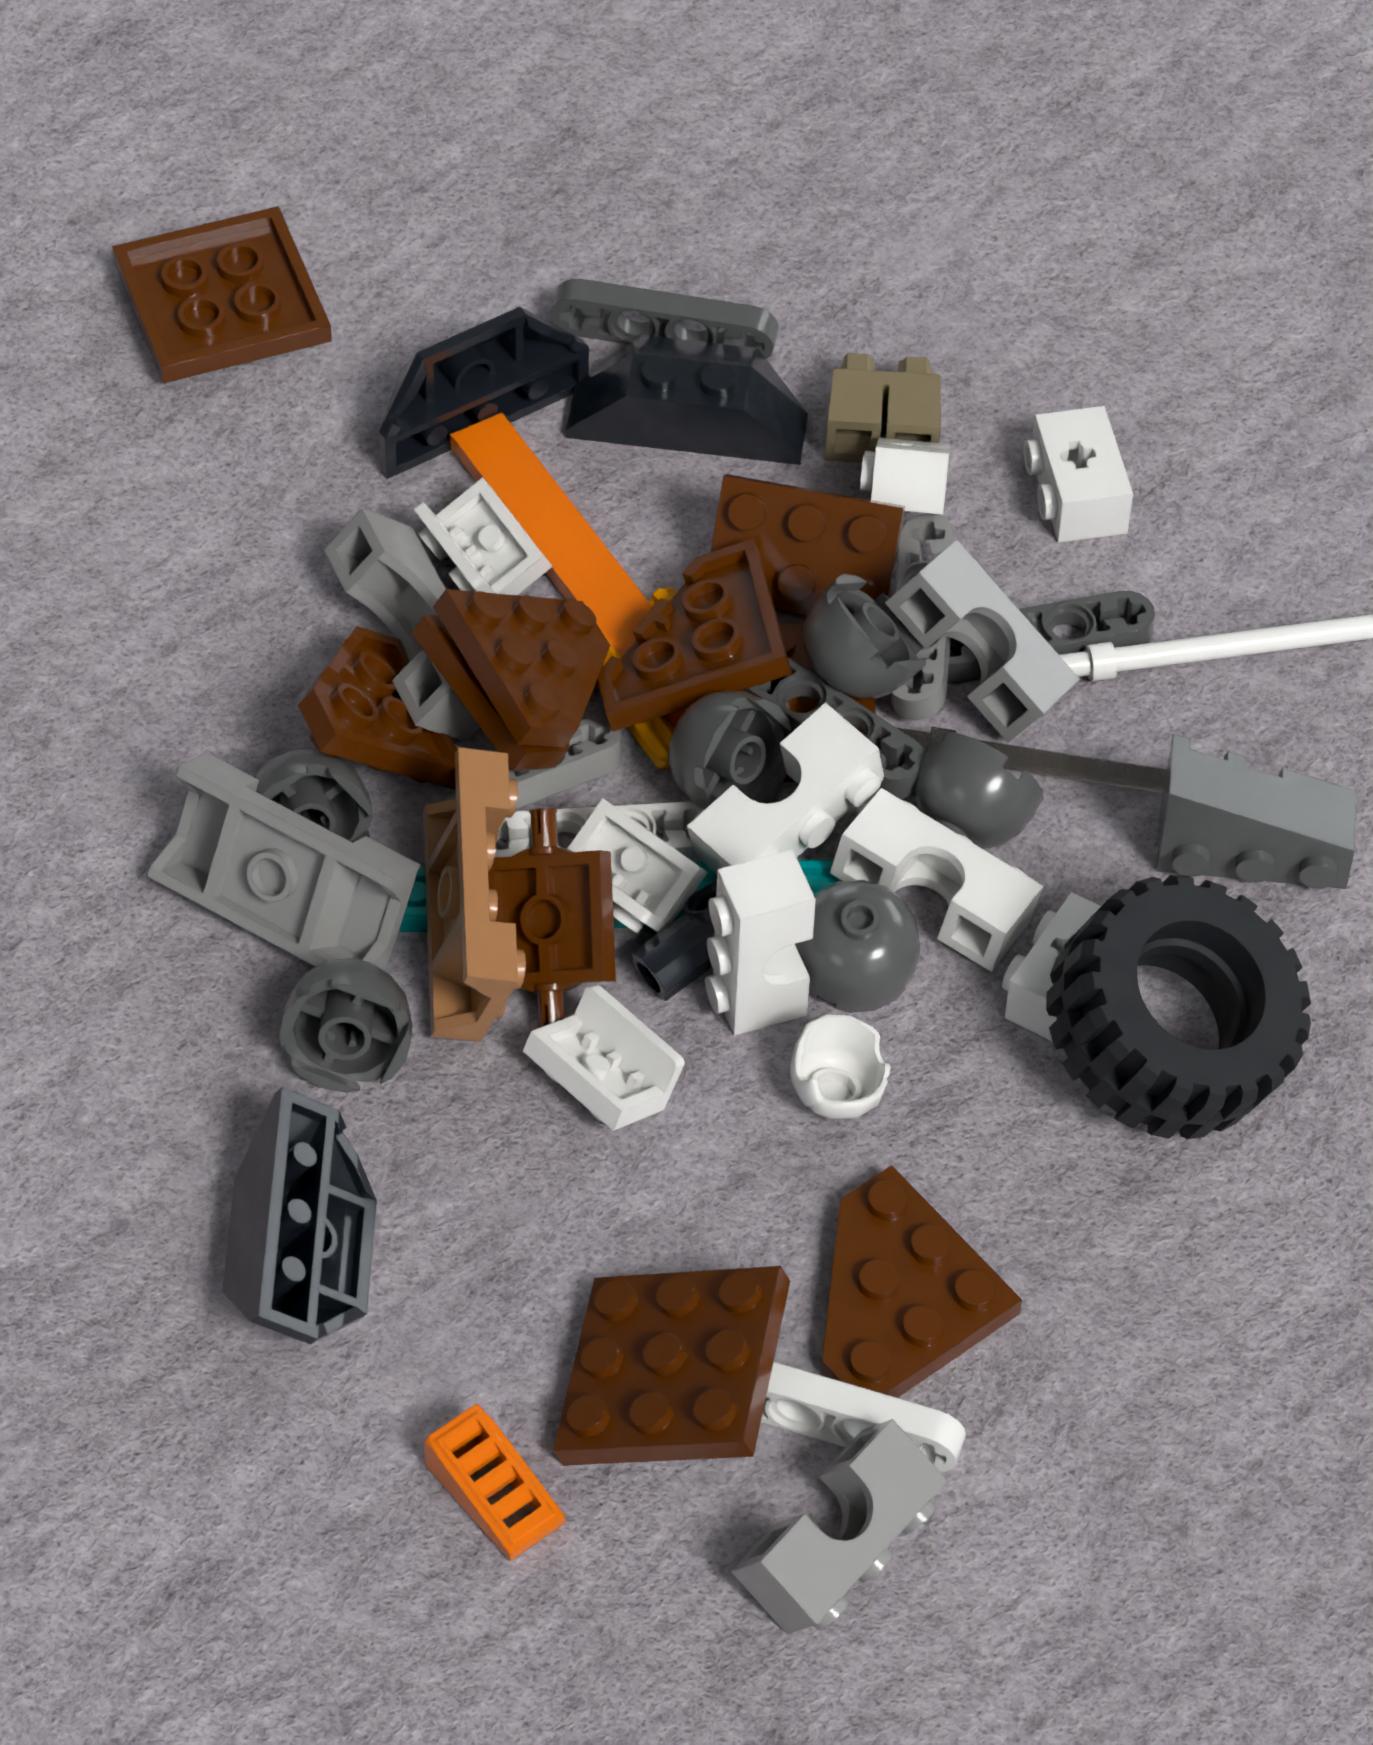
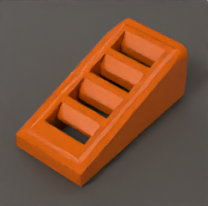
[424,1404,565,1561]

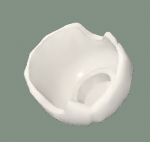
[790,1014,891,1119]

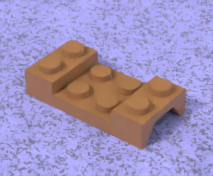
[423,747,526,1042]

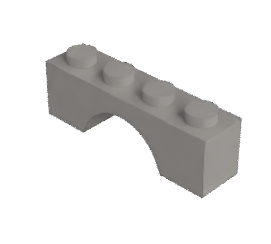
[324,508,480,742]

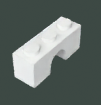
[687,702,884,875]
[830,788,1043,972]
[705,849,816,1036]

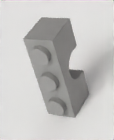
[885,539,1080,743]
[731,1419,947,1634]

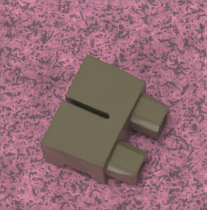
[825,353,941,463]

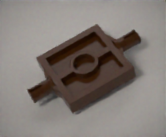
[488,808,616,1028]

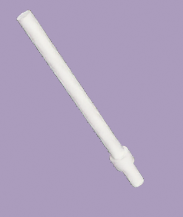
[1059,614,1373,681]

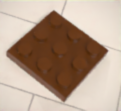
[112,206,332,383]
[553,1266,790,1466]

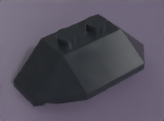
[379,306,589,479]
[566,335,808,465]
[222,1087,377,1345]

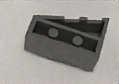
[1157,734,1356,889]

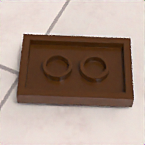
[711,474,906,615]

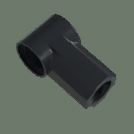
[631,880,717,1001]

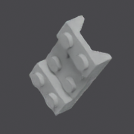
[148,753,420,971]

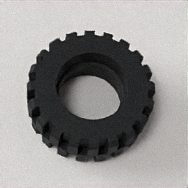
[1046,875,1311,1139]

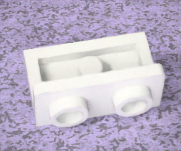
[414,477,553,595]
[558,798,708,933]
[523,984,684,1131]

